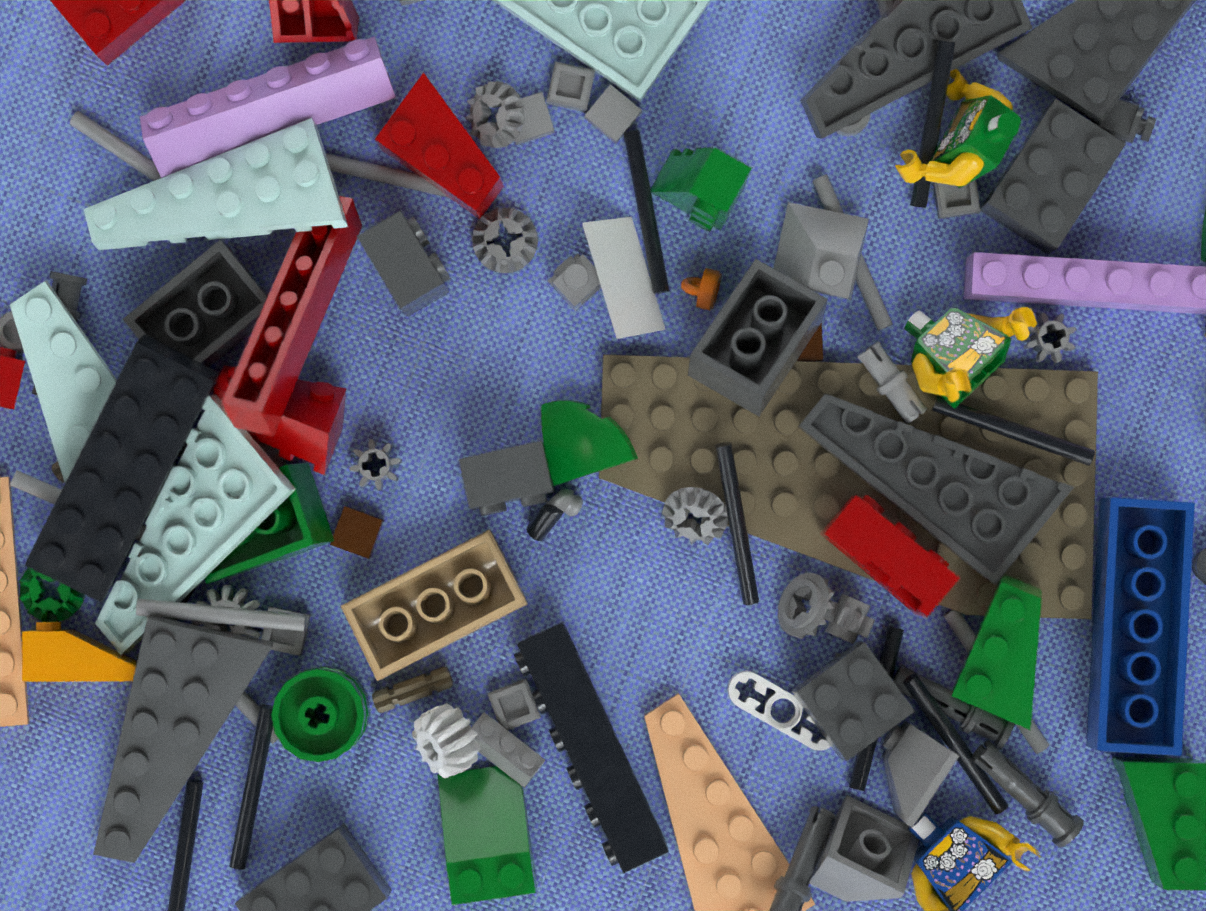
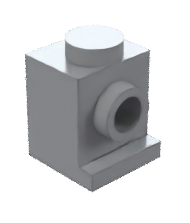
[548,254,601,312]

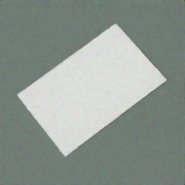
[582,217,666,339]

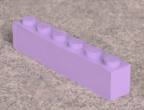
[140,36,396,178]
[964,252,1206,314]

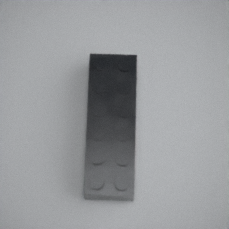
[25,335,220,603]

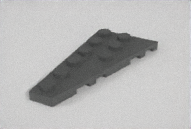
[800,0,1032,139]
[998,0,1196,125]
[798,393,1074,585]
[93,615,273,863]

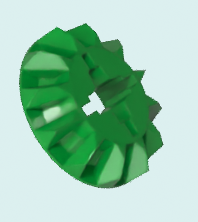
[19,567,85,622]

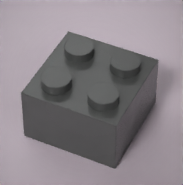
[357,211,451,317]
[458,441,554,516]
[791,642,915,761]

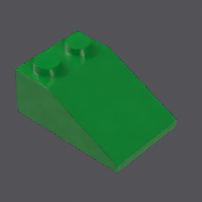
[204,463,334,584]
[437,766,537,905]

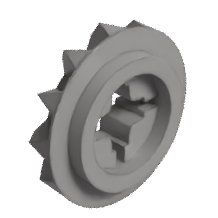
[465,81,525,148]
[472,207,538,273]
[662,487,728,545]
[778,573,834,639]

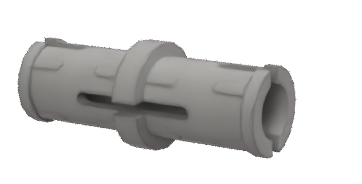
[857,341,928,424]

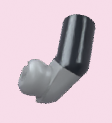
[526,489,583,541]

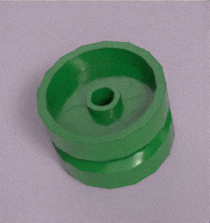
[271,666,371,762]

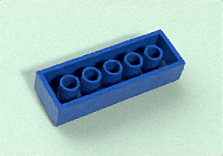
[1086,497,1195,756]

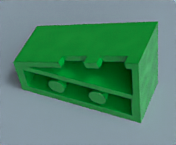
[651,147,752,232]

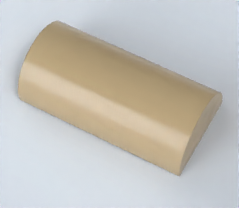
[341,529,528,681]

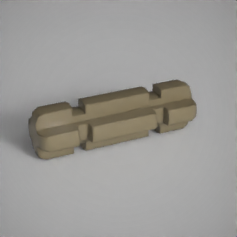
[372,667,453,713]

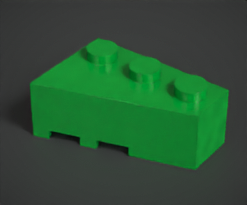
[952,574,1042,730]
[1111,757,1206,891]

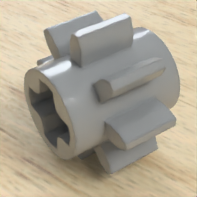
[1023,313,1076,363]
[349,439,402,491]
[825,594,875,644]

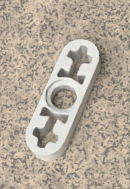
[727,671,831,751]

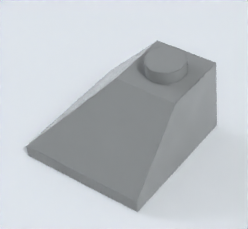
[773,202,869,300]
[882,721,959,827]
[809,795,919,902]

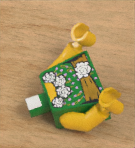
[895,69,1021,188]
[905,307,1038,409]

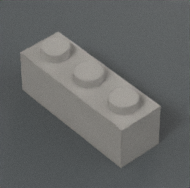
[471,712,545,788]

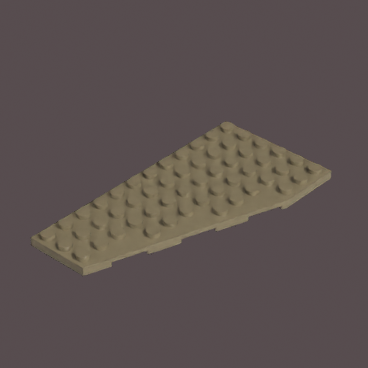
[599,354,1098,619]

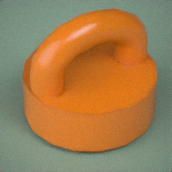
[681,268,722,311]

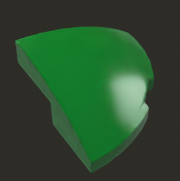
[541,400,638,486]

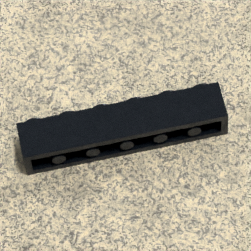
[514,622,669,873]

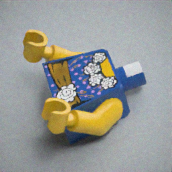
[908,812,1040,911]

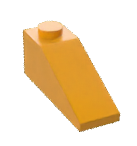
[22,622,137,682]

